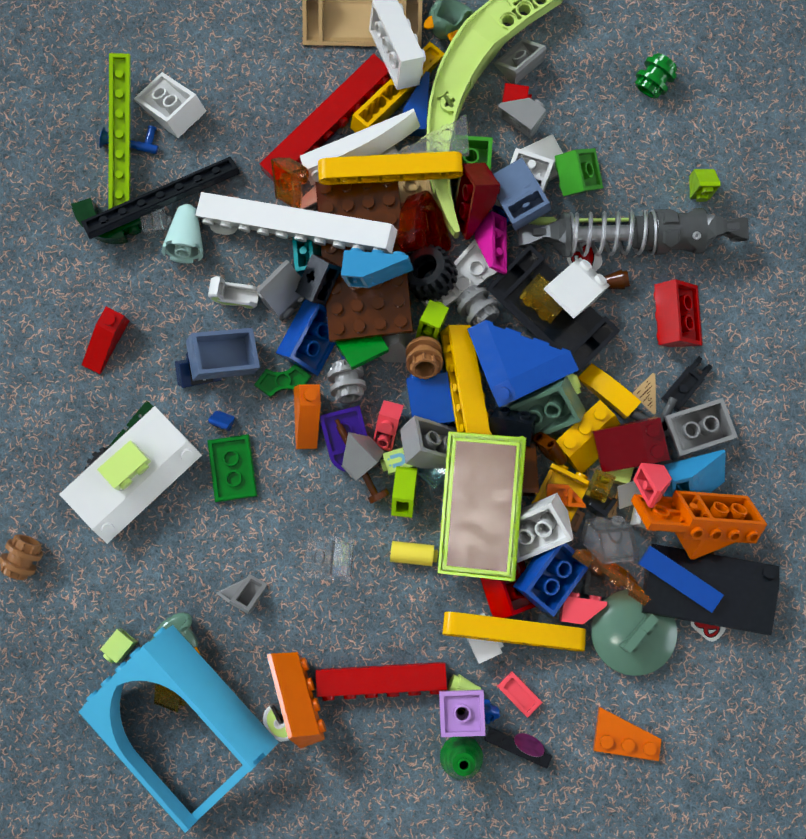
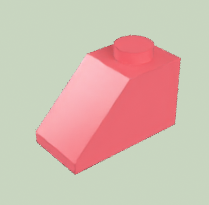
[633,463,672,508]

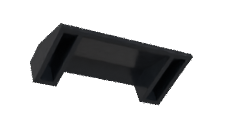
[486,244,620,376]
[642,544,780,635]

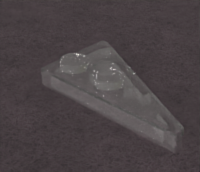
[396,115,469,156]

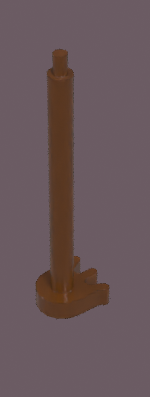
[335,419,389,504]

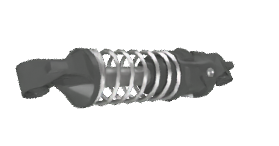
[518,208,749,257]

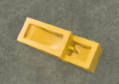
[578,363,641,419]

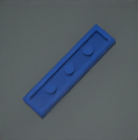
[638,546,724,613]

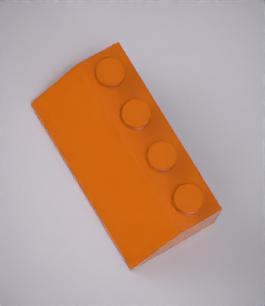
[267,652,326,748]

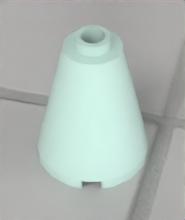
[161,204,204,263]

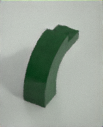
[71,198,146,244]

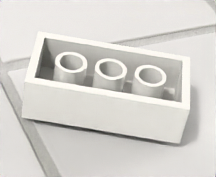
[369,0,426,90]

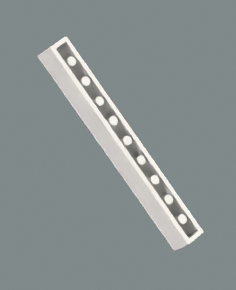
[195,192,398,254]

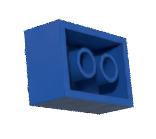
[513,543,591,617]

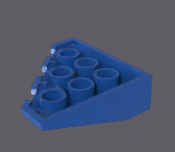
[467,320,579,407]

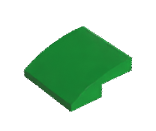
[334,336,389,370]

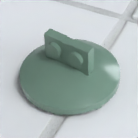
[591,589,677,676]

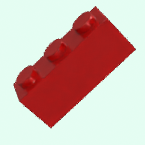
[654,279,702,347]
[480,560,536,618]

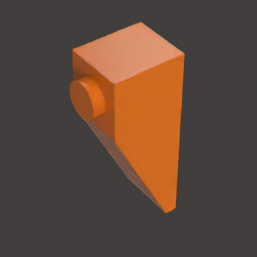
[294,384,321,449]

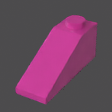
[475,211,507,274]

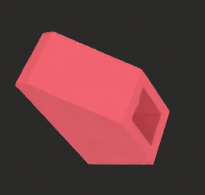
[373,400,404,451]
[559,592,607,625]

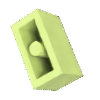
[97,440,151,490]

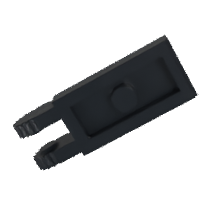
[661,356,712,412]

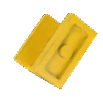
[531,463,590,523]

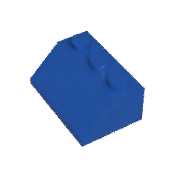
[276,299,335,376]

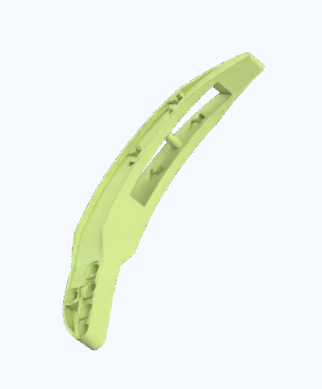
[426,0,563,239]

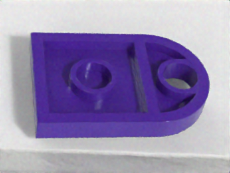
[320,405,367,472]

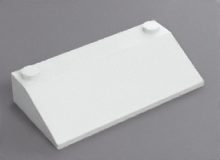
[59,406,202,544]

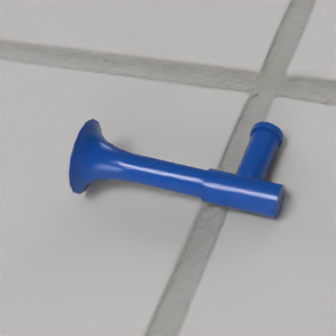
[99,125,158,154]

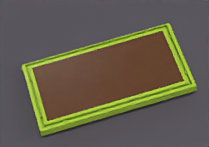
[437,431,526,582]

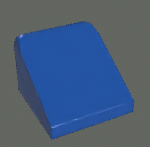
[208,410,235,431]

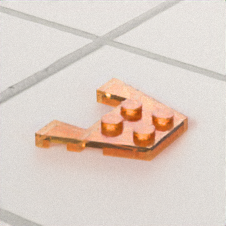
[572,548,650,606]

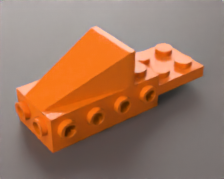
[631,490,767,560]

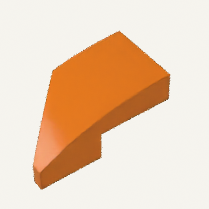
[546,483,586,508]

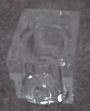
[141,209,172,238]

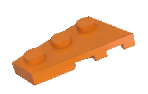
[593,707,662,761]

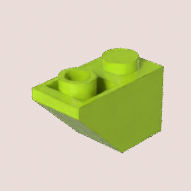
[689,169,720,202]
[391,466,418,518]

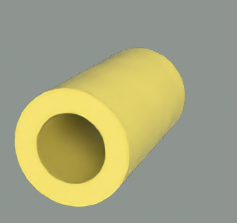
[390,541,438,566]

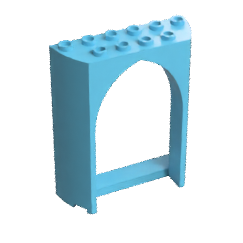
[78,625,279,833]

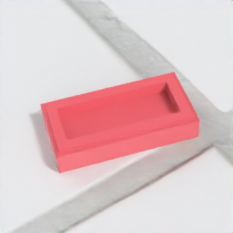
[497,671,543,718]

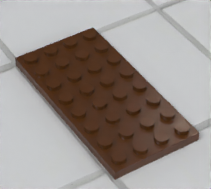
[315,181,413,342]

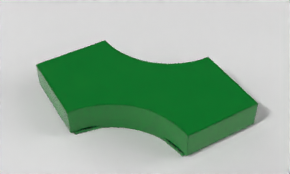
[254,364,312,398]

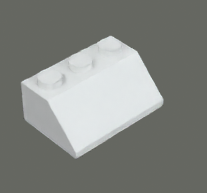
[517,493,573,563]

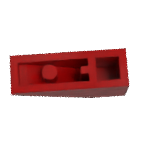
[82,307,130,374]

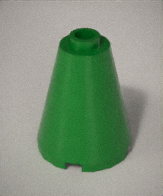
[440,736,483,780]

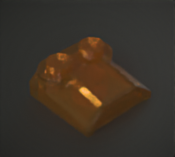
[271,157,309,208]

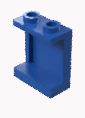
[406,370,455,425]

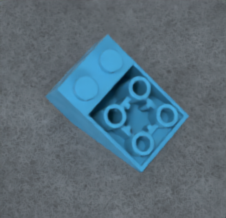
[341,248,413,288]
[664,450,726,497]

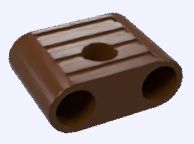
[533,432,568,465]

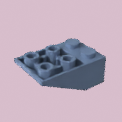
[493,158,552,231]

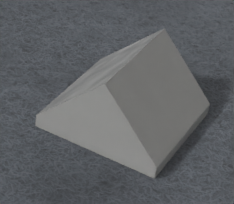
[494,39,547,84]

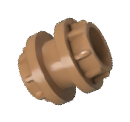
[406,335,443,379]
[0,534,43,580]

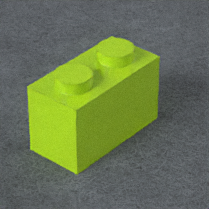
[416,300,449,340]

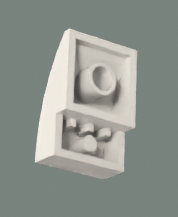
[495,148,555,207]

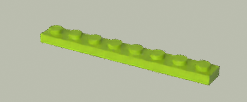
[108,53,131,209]

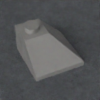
[498,98,546,139]

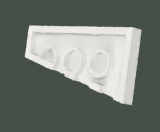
[421,239,498,307]

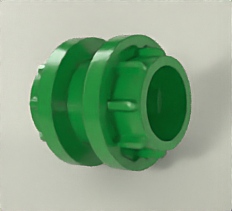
[635,53,677,98]

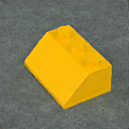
[556,400,621,474]

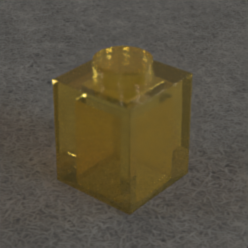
[585,469,616,503]

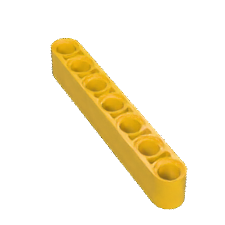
[318,151,463,185]
[442,612,586,651]

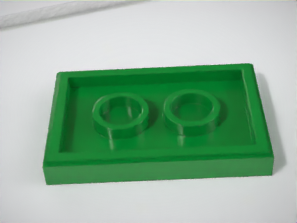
[207,434,258,503]

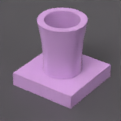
[439,689,486,737]

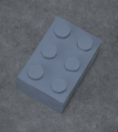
[186,328,260,381]

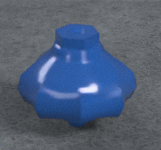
[484,699,500,724]

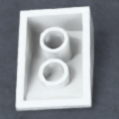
[134,72,206,138]
[544,257,610,318]

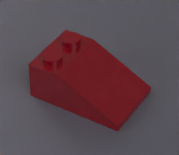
[454,163,500,240]
[593,417,670,473]

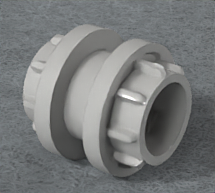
[456,285,499,327]
[327,359,367,403]

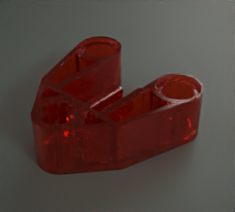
[398,190,451,253]

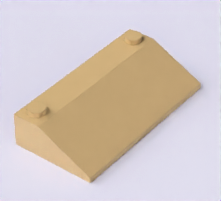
[302,0,423,47]

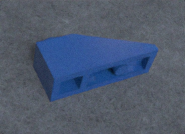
[403,72,430,137]

